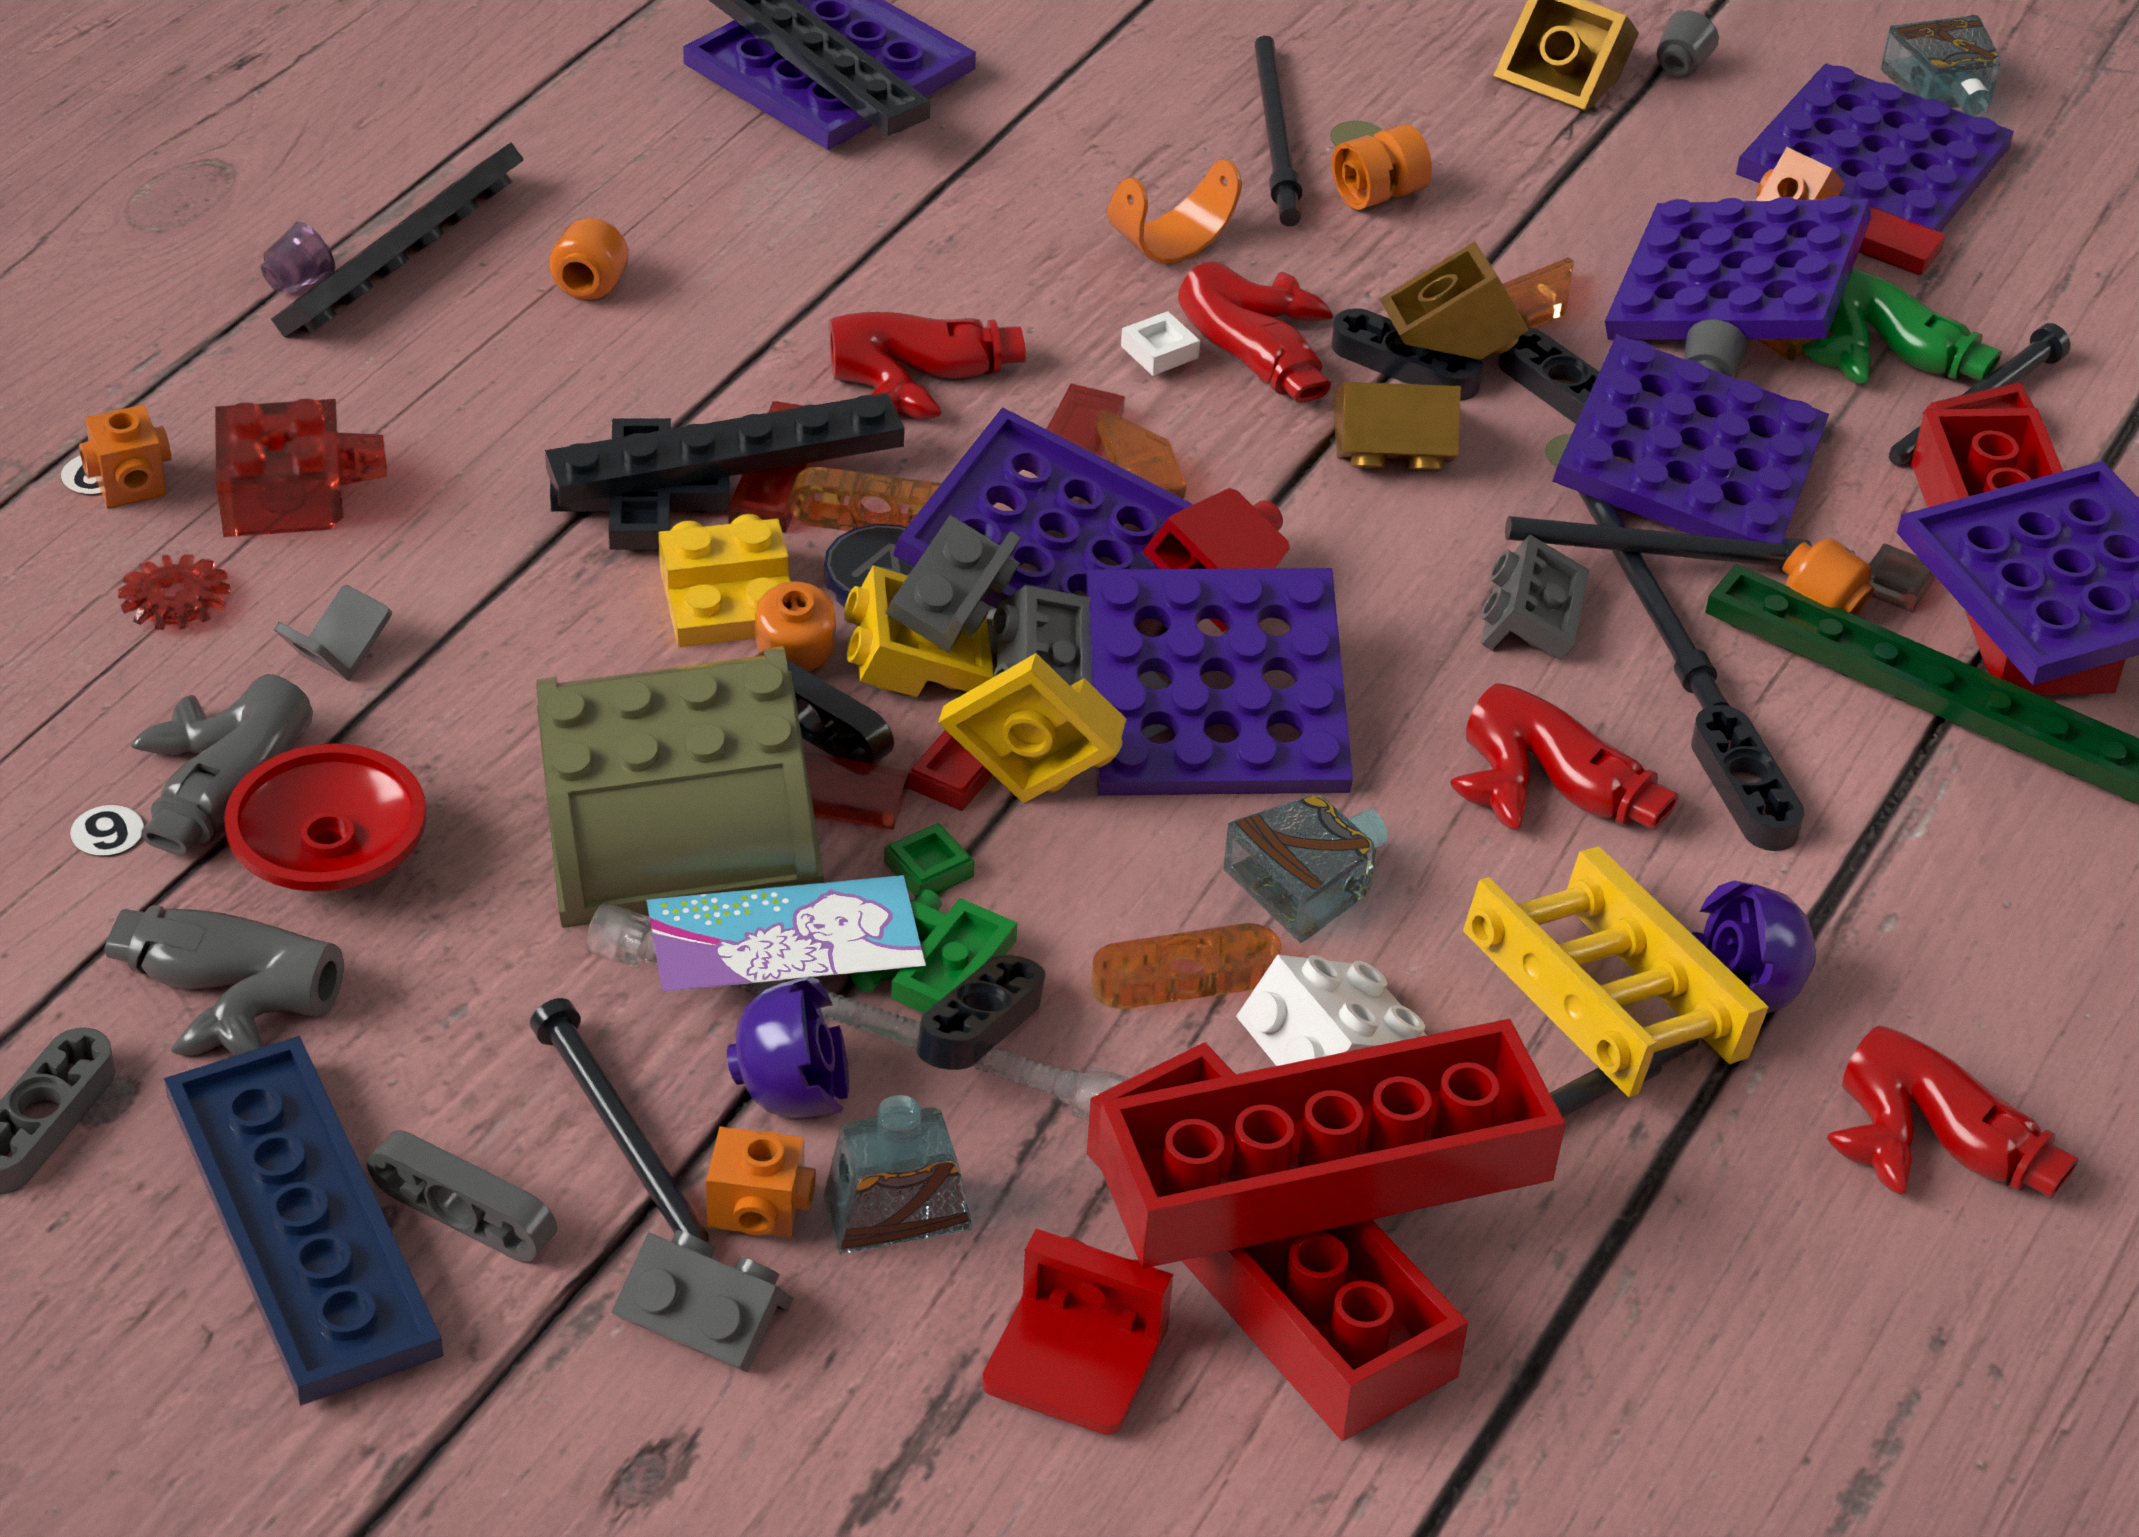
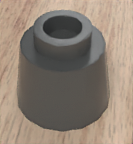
[1657,10,1719,76]
[1684,319,1748,378]

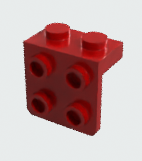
[982,1228,1173,1435]

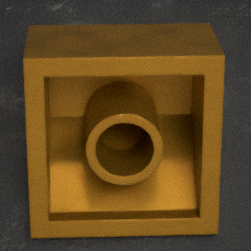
[1493,0,1639,112]
[1380,241,1529,360]
[1333,382,1461,471]

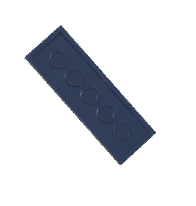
[164,1036,443,1406]

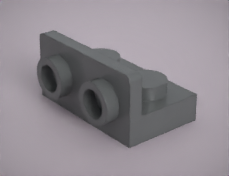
[886,515,1021,653]
[1480,534,1589,661]
[992,585,1092,686]

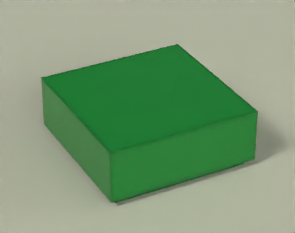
[884,822,975,897]

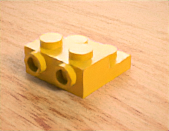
[658,514,790,647]
[844,565,994,697]
[938,653,1127,803]

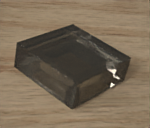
[1869,543,1935,613]

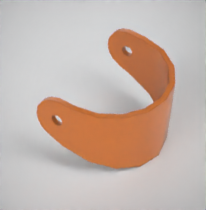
[1107,159,1242,263]

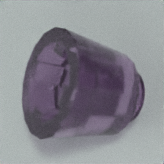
[261,221,336,293]

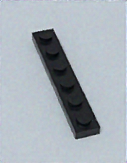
[709,0,930,136]
[271,142,524,337]
[545,393,905,506]

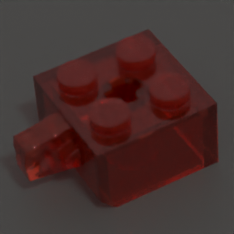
[215,398,387,537]

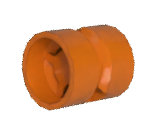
[1331,123,1432,210]

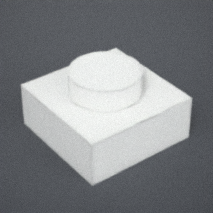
[1121,311,1200,376]

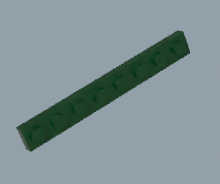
[1705,564,2139,804]

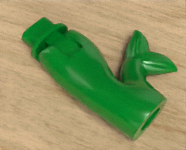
[1802,268,2002,384]

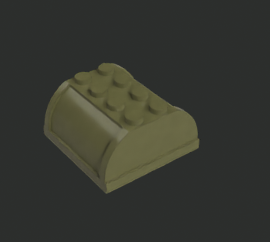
[536,646,824,927]

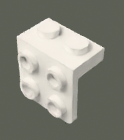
[1236,954,1426,1066]

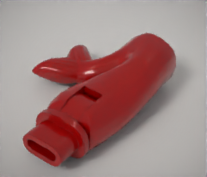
[1178,261,1333,403]
[829,312,1026,420]
[1450,683,1678,830]
[1827,1025,2079,1198]

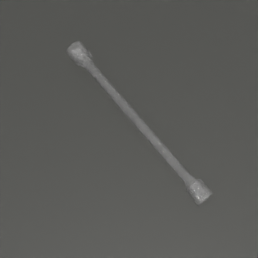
[586,902,1131,1121]

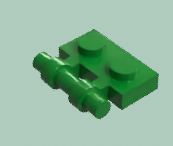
[851,889,1018,1013]

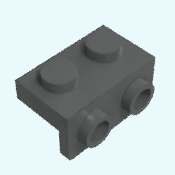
[611,1230,793,1372]

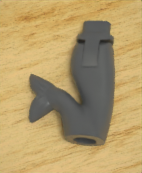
[131,674,313,856]
[105,905,344,1056]

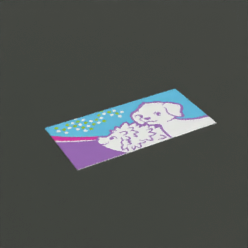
[646,875,926,992]

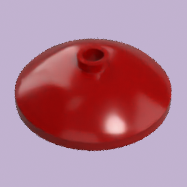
[224,743,427,892]

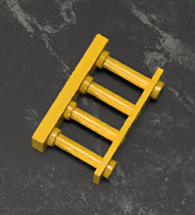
[1463,846,1769,1097]

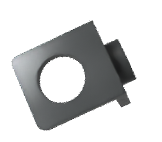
[274,585,392,681]

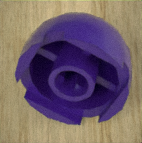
[1692,880,1816,1014]
[727,976,849,1119]

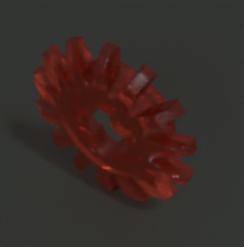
[118,553,231,630]

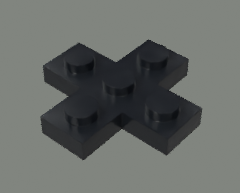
[550,418,730,551]

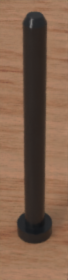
[1889,323,2071,465]
[530,998,709,1243]

